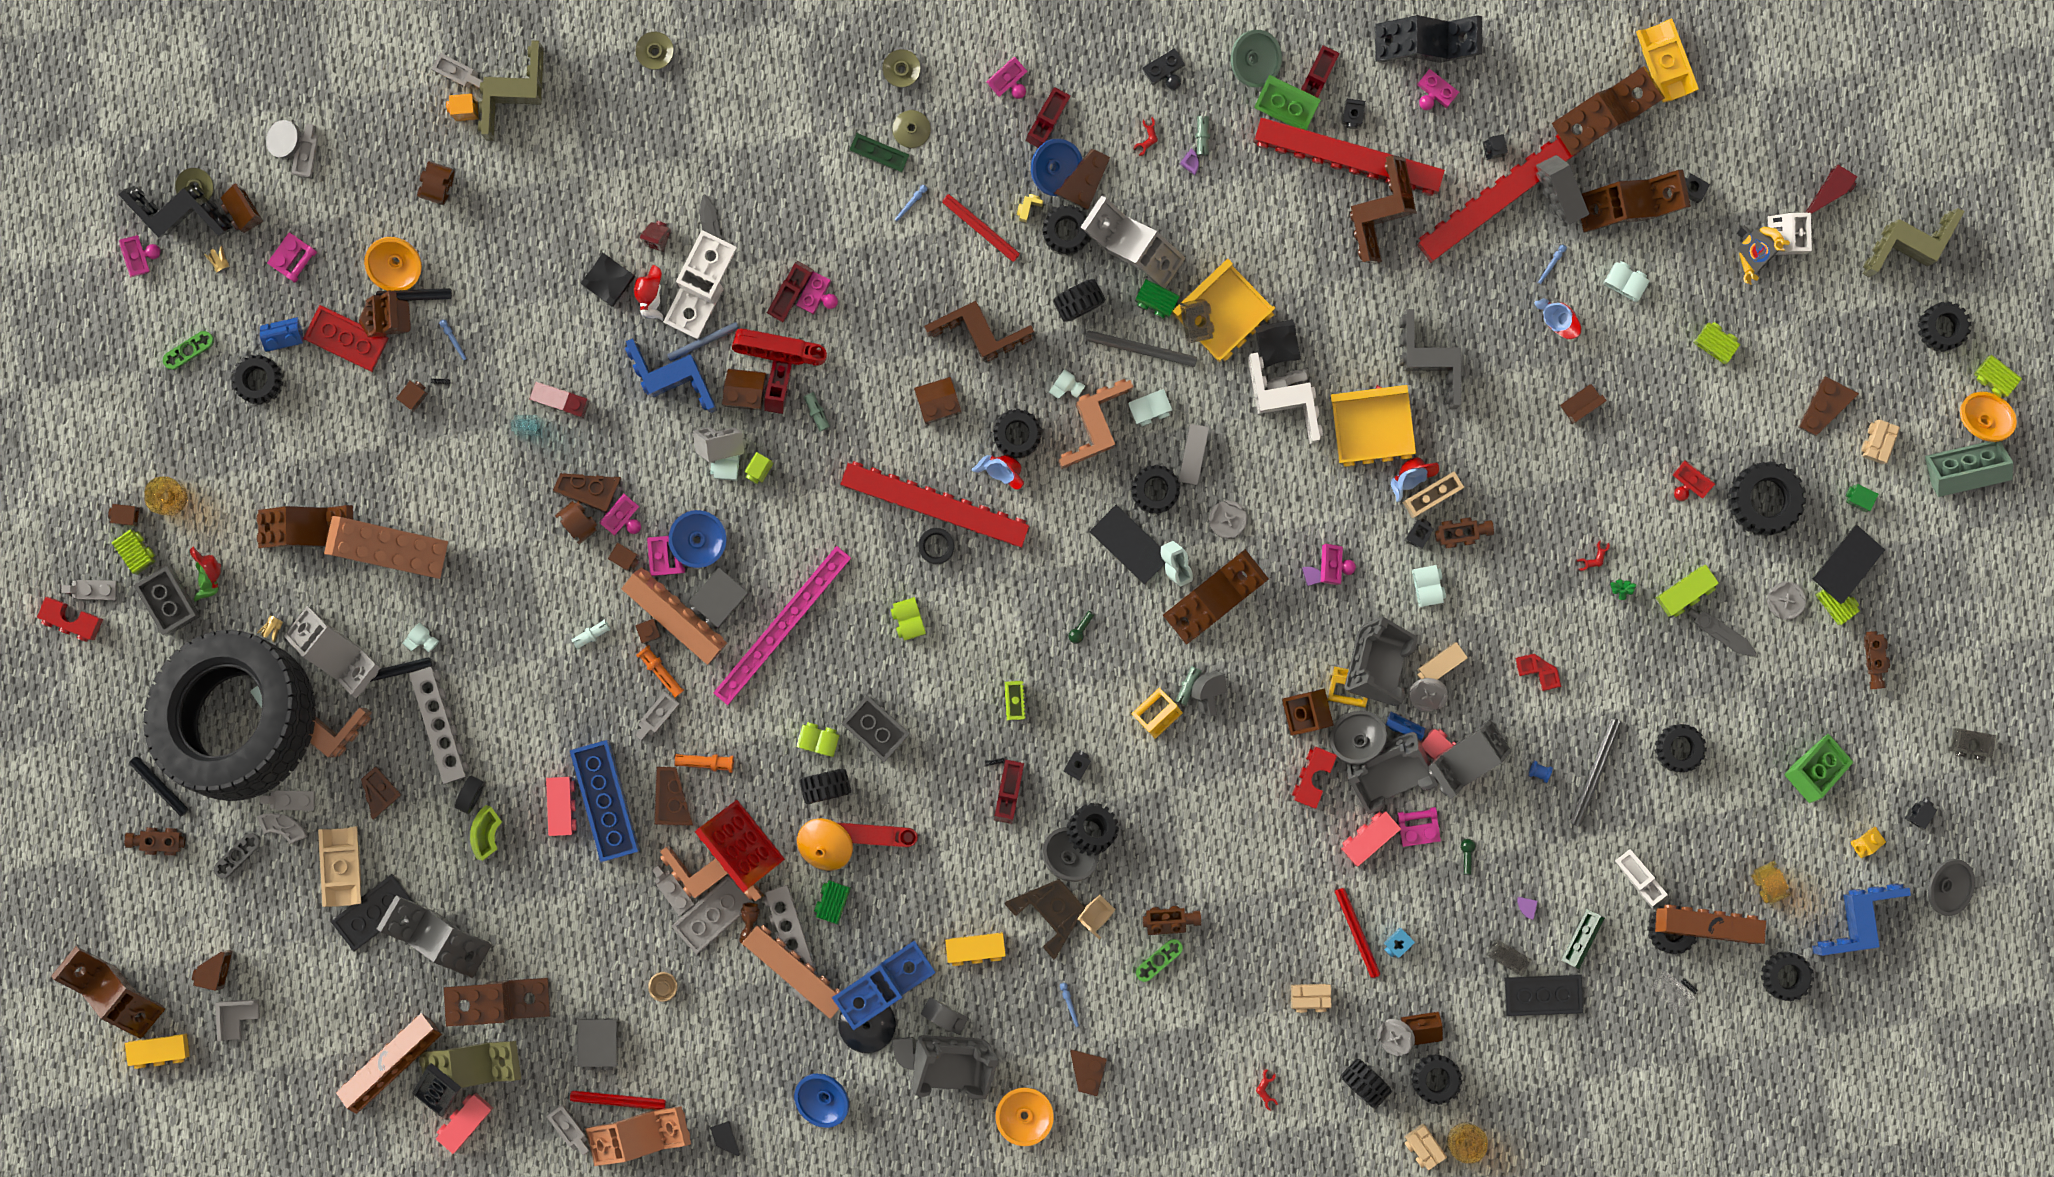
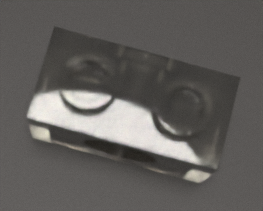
[1180,299,1214,343]
[1950,728,1996,761]
[1486,939,1532,976]

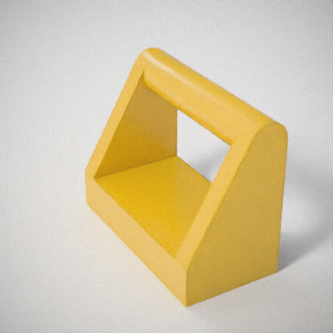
[1328,666,1368,708]
[1132,688,1183,739]

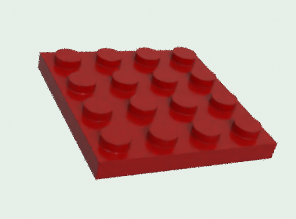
[695,800,785,893]

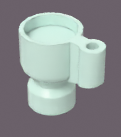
[1049,369,1085,398]
[402,622,439,653]

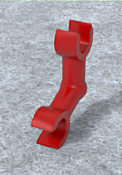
[1133,117,1158,156]
[1577,540,1610,571]
[1256,1069,1278,1111]

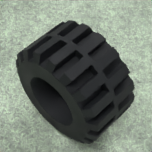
[1043,204,1090,255]
[1053,279,1106,322]
[1918,301,1972,352]
[231,354,284,405]
[993,409,1041,458]
[1131,465,1180,514]
[1654,724,1707,772]
[799,769,851,804]
[1066,803,1119,856]
[1647,906,1697,954]
[1761,952,1814,1001]
[1411,1054,1462,1105]
[1341,1058,1392,1109]

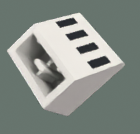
[1767,213,1812,255]

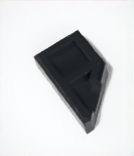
[710,1121,740,1156]

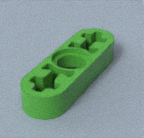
[163,331,214,370]
[1136,939,1183,982]

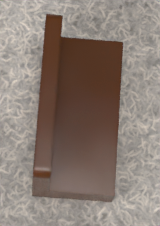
[1560,384,1607,424]
[1401,1012,1443,1045]

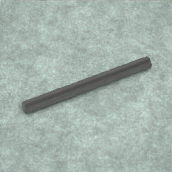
[1085,330,1197,367]
[1571,718,1622,827]

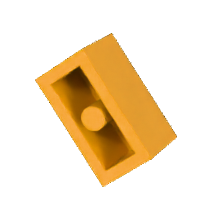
[446,94,479,121]

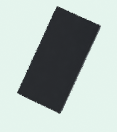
[1089,505,1166,585]
[1812,524,1885,604]
[330,874,415,952]
[1504,974,1584,1016]
[412,1063,461,1117]

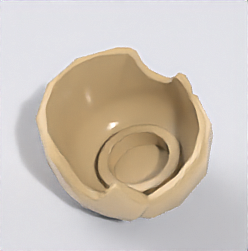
[648,972,678,1002]

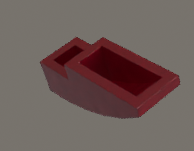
[1301,45,1340,98]
[1025,87,1071,148]
[767,261,814,323]
[994,760,1024,824]

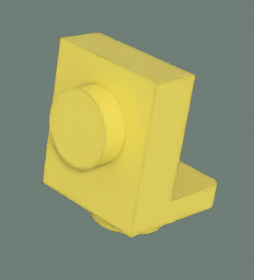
[1017,194,1043,223]

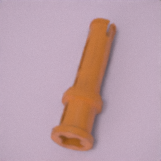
[636,645,684,698]
[675,754,734,773]

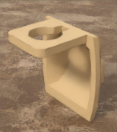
[1078,895,1116,940]

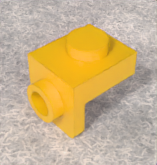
[1851,826,1886,858]

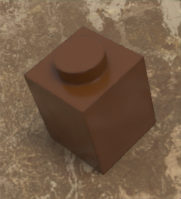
[396,380,428,412]
[108,504,140,527]
[608,542,640,571]
[635,619,662,644]

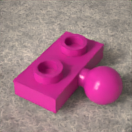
[986,57,1028,99]
[1417,69,1459,110]
[119,235,161,278]
[796,272,838,315]
[599,494,641,536]
[1321,544,1356,585]

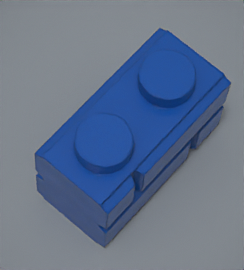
[260,317,303,352]

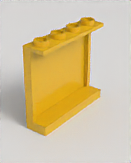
[1172,259,1275,362]
[1331,385,1416,467]

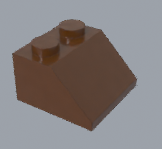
[221,183,264,233]
[722,369,766,411]
[914,377,962,425]
[1282,688,1334,736]
[192,950,233,991]

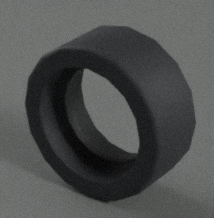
[918,528,955,565]
[455,776,485,814]

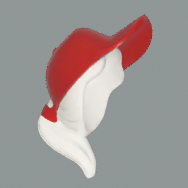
[634,265,664,321]

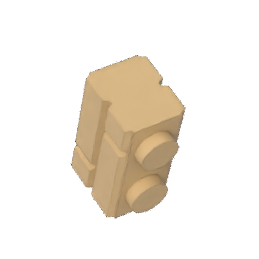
[1861,419,1900,464]
[1291,984,1331,1013]
[1404,1124,1447,1170]

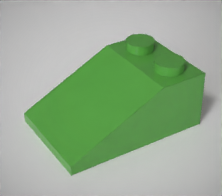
[1784,734,1853,803]

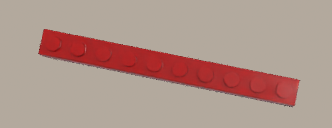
[1254,117,1445,196]
[1417,134,1583,263]
[840,461,1029,548]

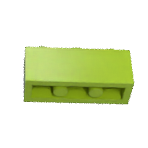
[1655,564,1719,617]

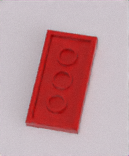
[303,305,389,372]

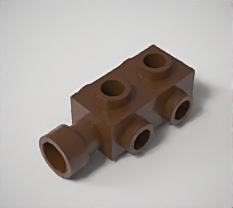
[1435,517,1494,549]
[1864,631,1890,690]
[124,827,186,856]
[1143,906,1201,935]

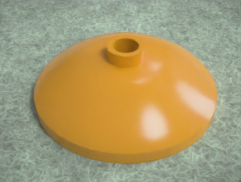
[364,237,422,291]
[1960,392,2017,442]
[797,818,853,871]
[996,1087,1054,1146]

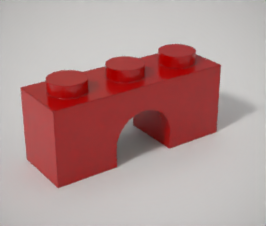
[37,596,103,642]
[1292,747,1337,809]

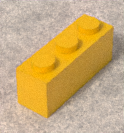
[945,932,1006,966]
[125,1034,190,1069]

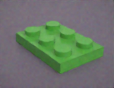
[1254,75,1321,130]

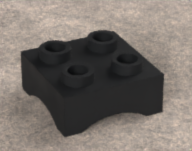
[581,253,635,307]
[1255,319,1301,368]

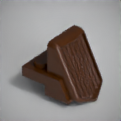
[359,290,411,337]

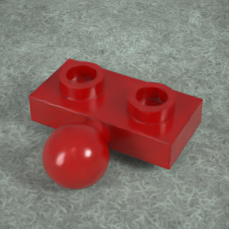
[1672,460,1715,501]

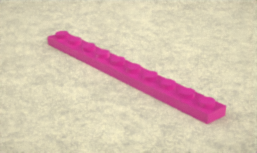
[713,546,851,705]

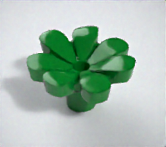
[1610,579,1636,600]

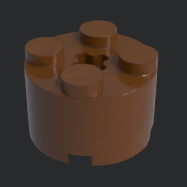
[417,161,455,205]
[555,501,597,545]

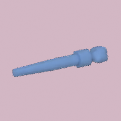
[895,185,927,221]
[1538,244,1567,284]
[439,320,467,360]
[1060,983,1079,1027]

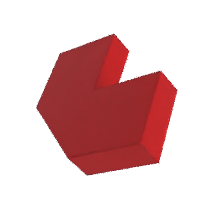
[1515,654,1561,691]

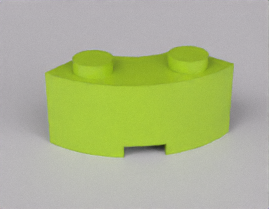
[470,805,502,861]

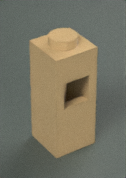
[1417,642,1468,679]

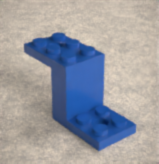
[625,338,717,413]
[1812,883,1911,956]
[832,940,936,1030]

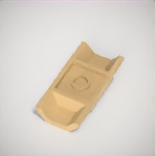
[318,826,362,907]

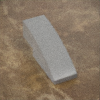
[1179,424,1209,485]

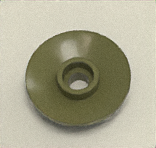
[635,32,674,70]
[882,49,921,88]
[893,110,931,148]
[175,168,214,201]

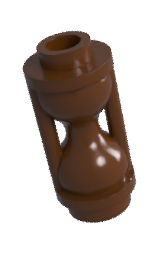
[739,902,760,947]

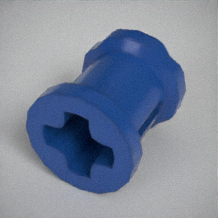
[1528,760,1553,783]

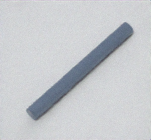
[667,322,740,361]

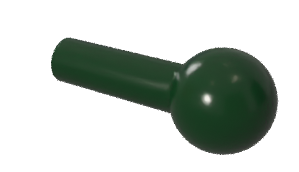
[1068,611,1095,644]
[1460,839,1476,875]

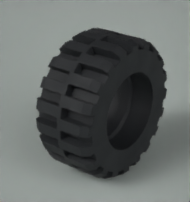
[1728,461,1806,536]

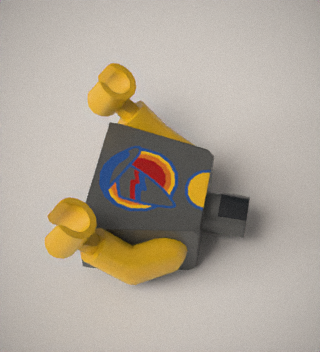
[1736,225,1790,285]

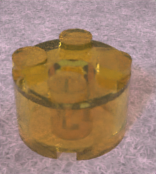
[144,476,188,516]
[1751,861,1791,905]
[1446,1122,1488,1163]

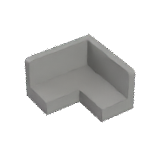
[693,427,745,462]
[215,999,260,1041]

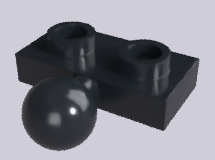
[1142,48,1185,90]

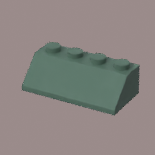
[1925,441,2013,497]

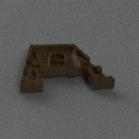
[1004,879,1085,960]

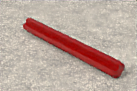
[942,194,1020,262]
[1335,888,1380,978]
[570,1091,666,1110]

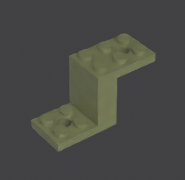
[478,40,544,141]
[1863,208,1965,277]
[419,1041,521,1088]

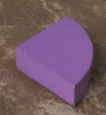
[1180,148,1199,176]
[1302,567,1321,586]
[1517,897,1537,920]

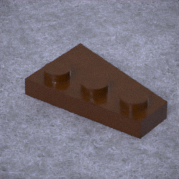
[1054,149,1110,210]
[1798,376,1859,436]
[553,473,621,513]
[654,767,693,826]

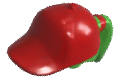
[190,547,221,602]

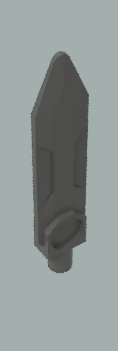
[699,194,721,262]
[1687,608,1757,656]

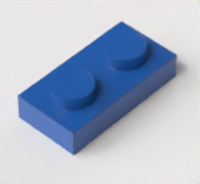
[1386,711,1426,742]

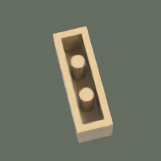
[1403,471,1464,518]

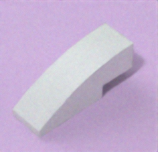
[1615,849,1668,909]

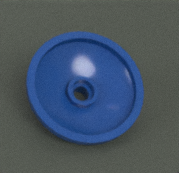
[1031,139,1083,197]
[668,510,726,568]
[794,1073,849,1128]

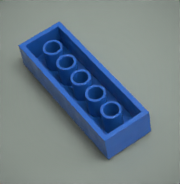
[570,740,640,862]

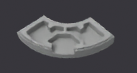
[1267,368,1309,390]
[257,813,308,844]

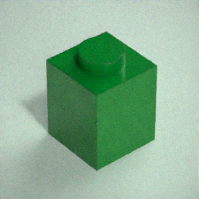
[1845,484,1879,512]

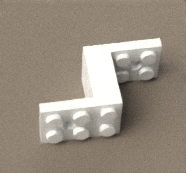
[663,230,737,340]
[1248,353,1323,444]

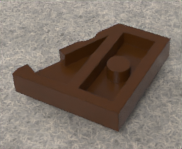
[361,766,402,820]
[1070,1049,1107,1096]

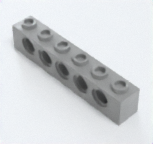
[409,667,470,784]
[763,885,817,1003]

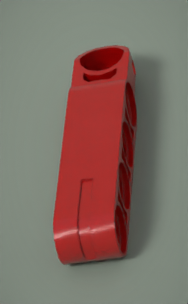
[732,328,827,366]
[836,822,918,847]

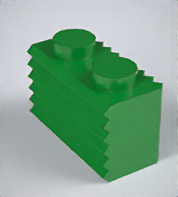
[1135,279,1180,319]
[814,880,851,925]

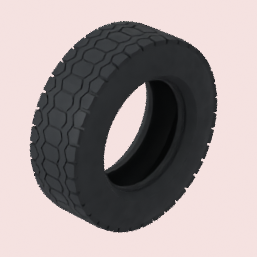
[143,630,316,801]

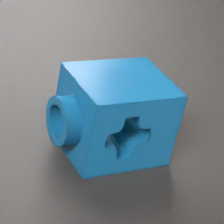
[1383,928,1415,958]

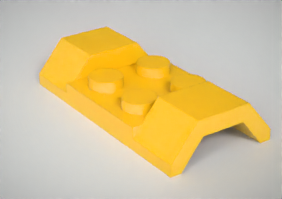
[1636,18,1699,103]

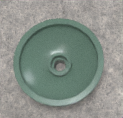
[1231,30,1282,87]

